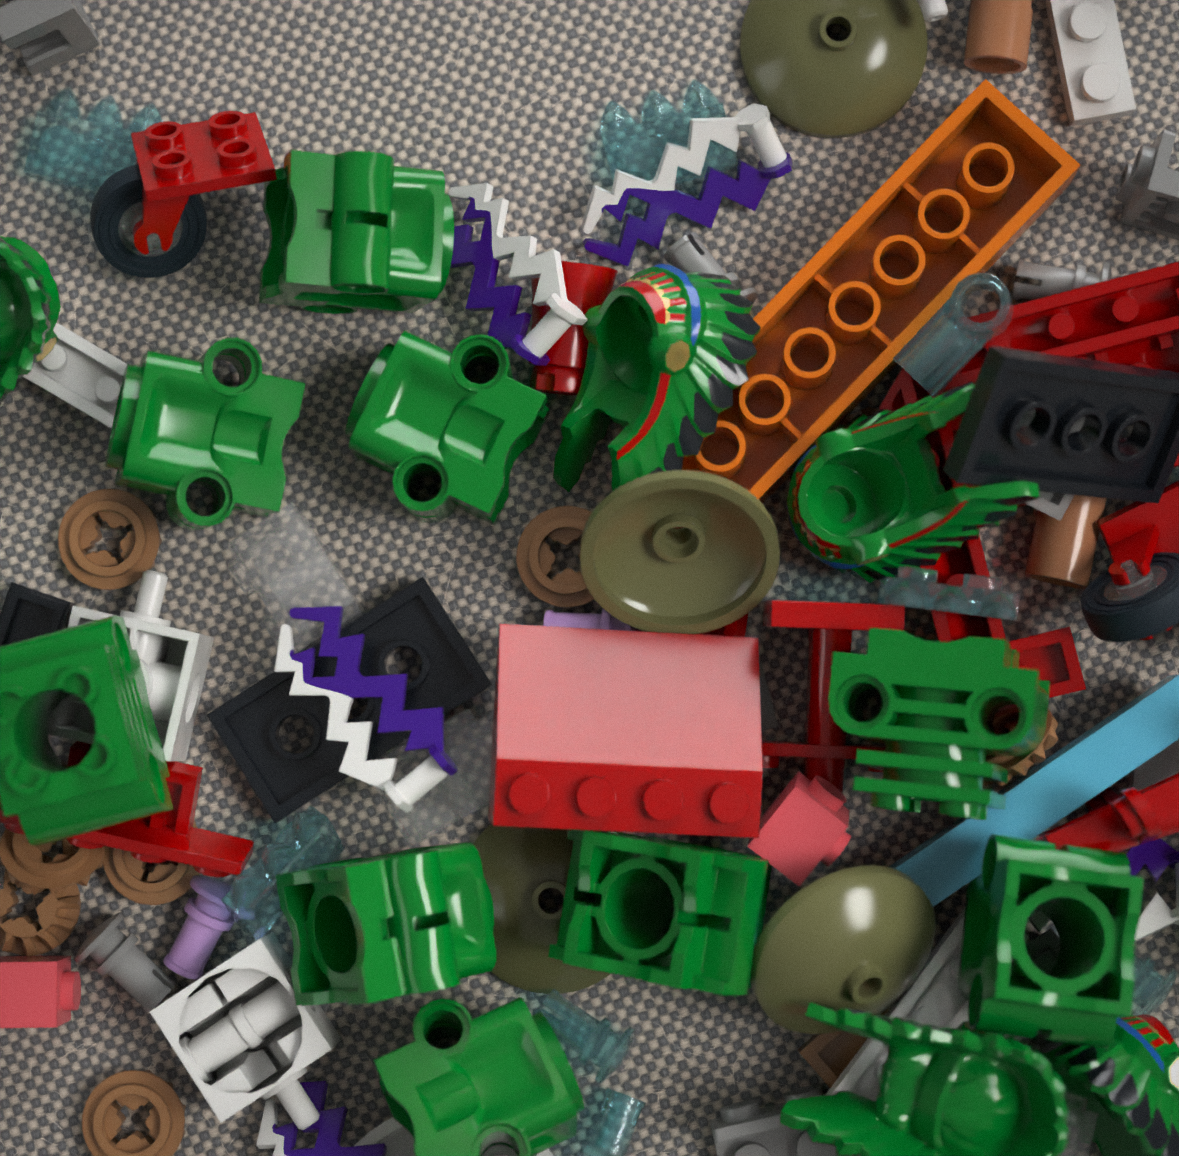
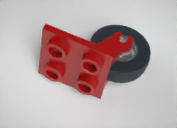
[90,111,277,278]
[1080,481,1179,642]

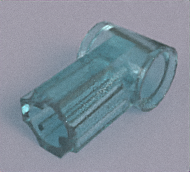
[893,273,1014,398]

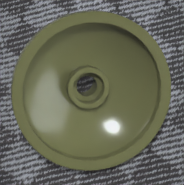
[740,0,928,138]
[580,470,780,634]
[473,824,623,994]
[750,865,936,1034]

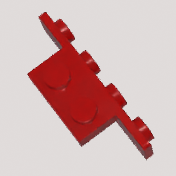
[0,741,254,877]

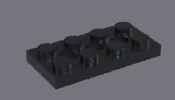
[943,346,1179,503]
[207,577,493,823]

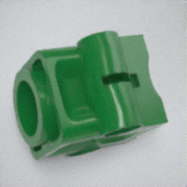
[259,150,454,314]
[345,331,550,525]
[105,337,306,530]
[958,834,1144,1048]
[275,842,497,1006]
[374,997,585,1156]

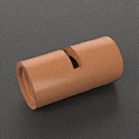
[964,0,1034,74]
[1024,495,1107,589]

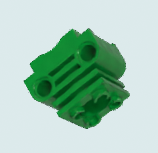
[0,615,173,846]
[828,628,1050,820]
[548,829,772,996]

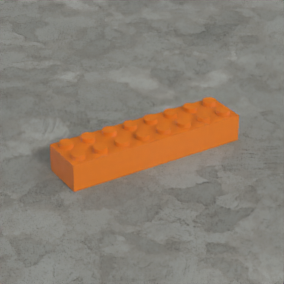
[682,79,1081,504]

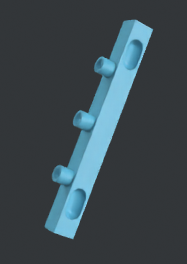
[888,674,1179,907]

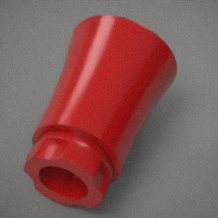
[528,261,618,396]

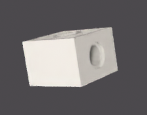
[48,570,214,762]
[150,932,342,1130]

